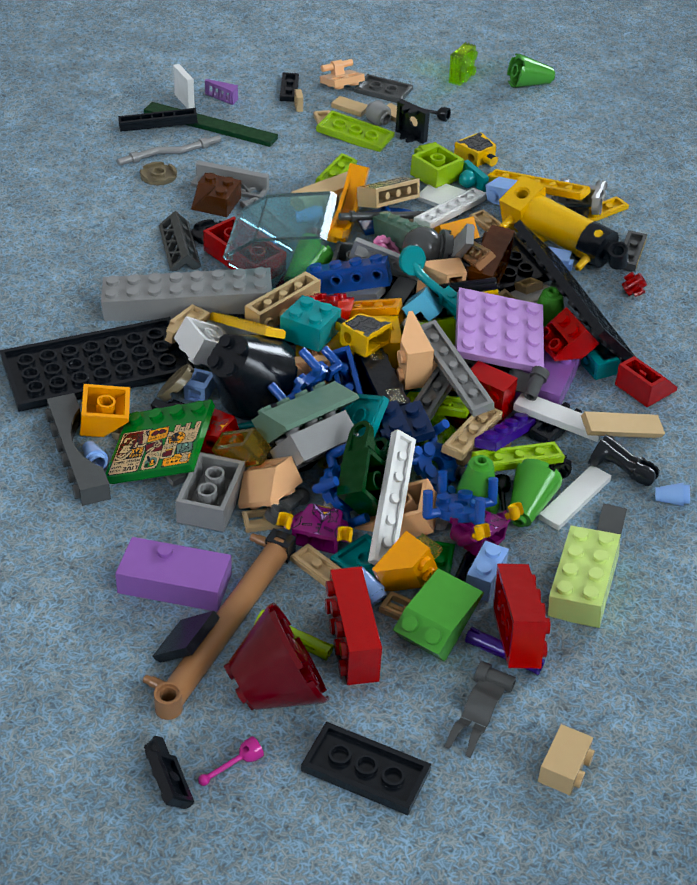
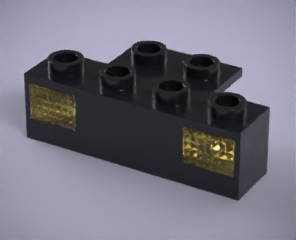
[354,348,411,406]

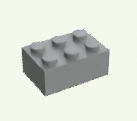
[269,410,359,469]
[176,452,245,532]

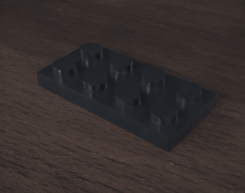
[301,722,431,815]

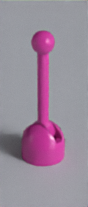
[198,736,264,786]

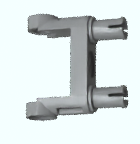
[546,178,608,215]

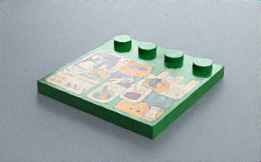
[105,399,215,484]

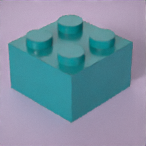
[280,295,341,352]

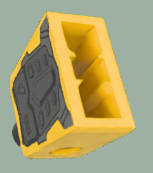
[454,132,498,167]
[335,313,392,358]

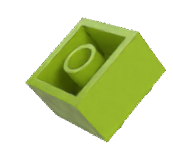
[410,144,464,188]

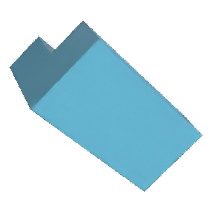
[402,285,443,322]

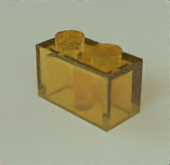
[211,428,272,467]

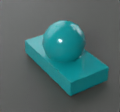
[459,160,489,192]

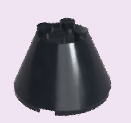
[207,334,298,420]

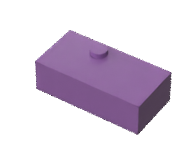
[514,349,582,405]
[115,537,232,612]

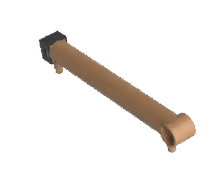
[143,528,296,720]

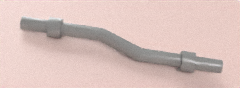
[117,135,221,166]

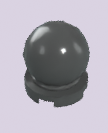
[402,226,454,261]

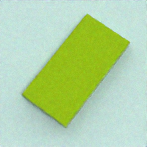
[316,110,395,152]

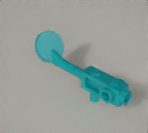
[399,245,457,320]

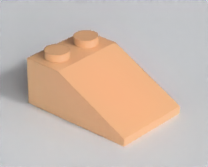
[396,311,434,390]
[355,478,437,537]

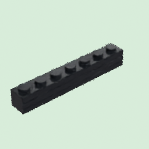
[118,108,198,132]

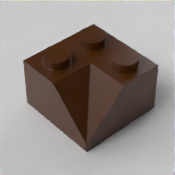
[191,173,241,217]

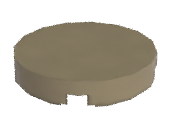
[140,161,177,186]
[157,364,194,402]

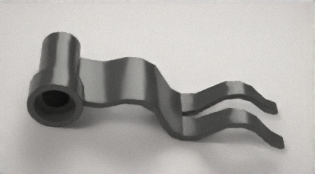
[507,366,550,401]
[444,660,516,758]

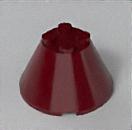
[224,602,330,710]

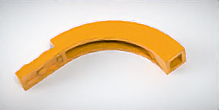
[322,163,370,243]

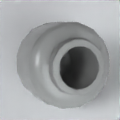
[366,100,392,126]

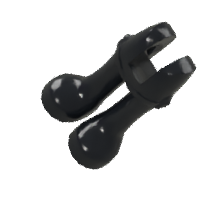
[588,434,660,486]

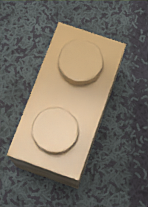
[538,724,595,795]

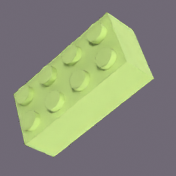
[548,526,621,628]

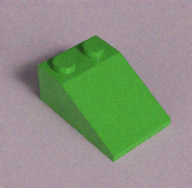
[393,568,484,661]

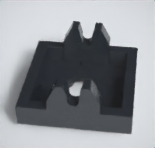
[395,99,430,144]

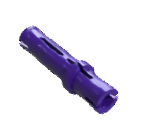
[465,627,545,675]

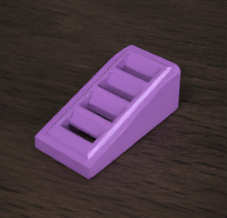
[205,79,238,105]

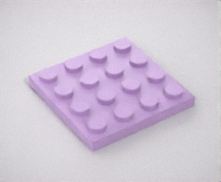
[455,287,544,372]

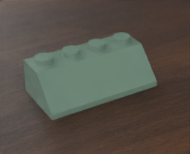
[373,211,423,252]
[251,381,359,446]

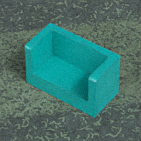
[581,337,621,380]

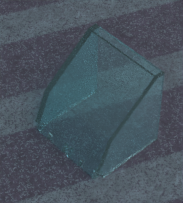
[223,191,338,289]

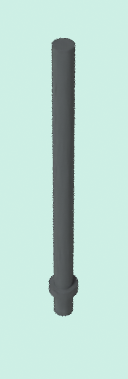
[338,210,459,222]

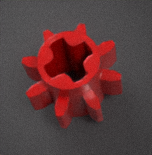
[622,272,647,297]

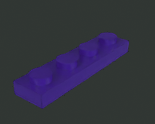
[474,413,536,452]

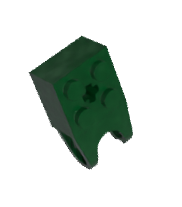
[337,421,390,516]

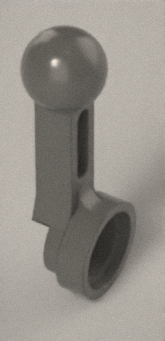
[264,487,310,527]

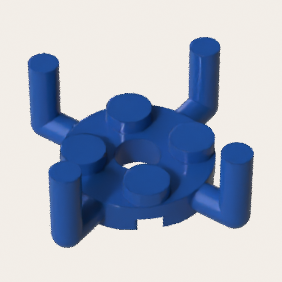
[268,346,344,401]
[412,419,468,494]
[312,443,370,528]
[422,470,498,525]

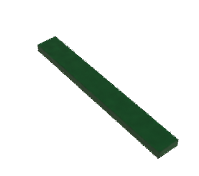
[144,102,278,147]

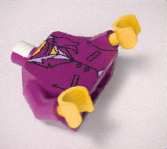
[276,501,353,554]
[447,502,524,556]

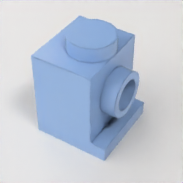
[184,368,216,402]

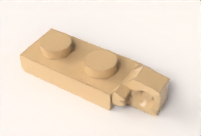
[165,304,211,344]

